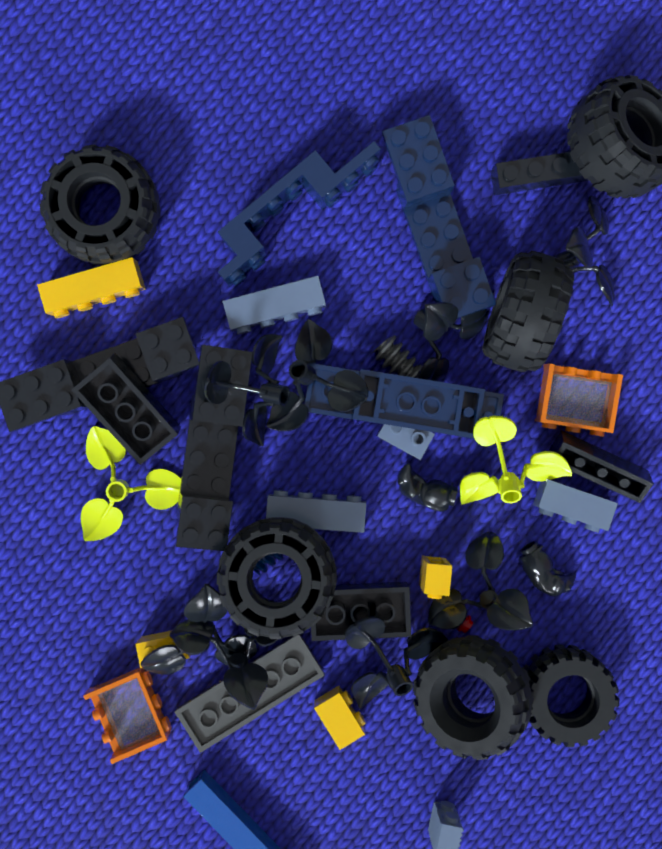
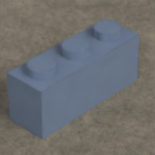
[533,479,618,533]

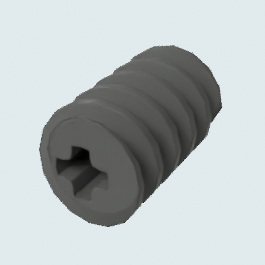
[371,335,423,378]

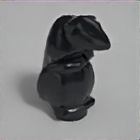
[397,463,458,512]
[519,541,576,597]

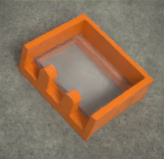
[535,364,623,437]
[83,668,172,764]

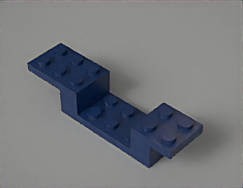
[382,115,496,319]
[218,141,381,287]
[305,364,504,439]

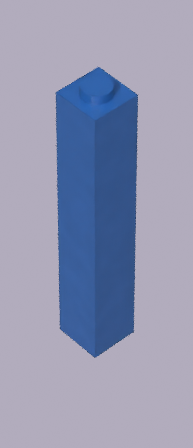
[183,770,281,849]

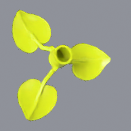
[460,416,572,505]
[81,426,181,541]

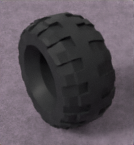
[567,75,662,198]
[39,144,161,265]
[482,250,574,372]
[217,517,337,639]
[413,635,534,760]

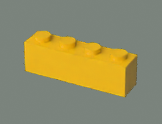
[37,257,146,318]

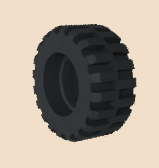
[524,644,620,747]

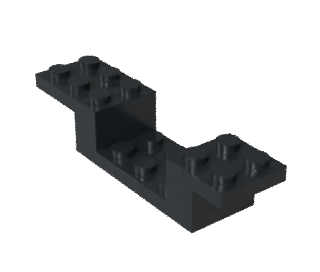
[0,317,199,432]
[175,345,252,551]

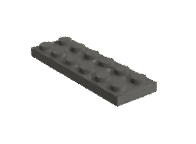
[174,634,325,753]

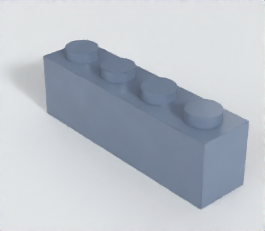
[223,276,326,335]
[266,490,366,533]

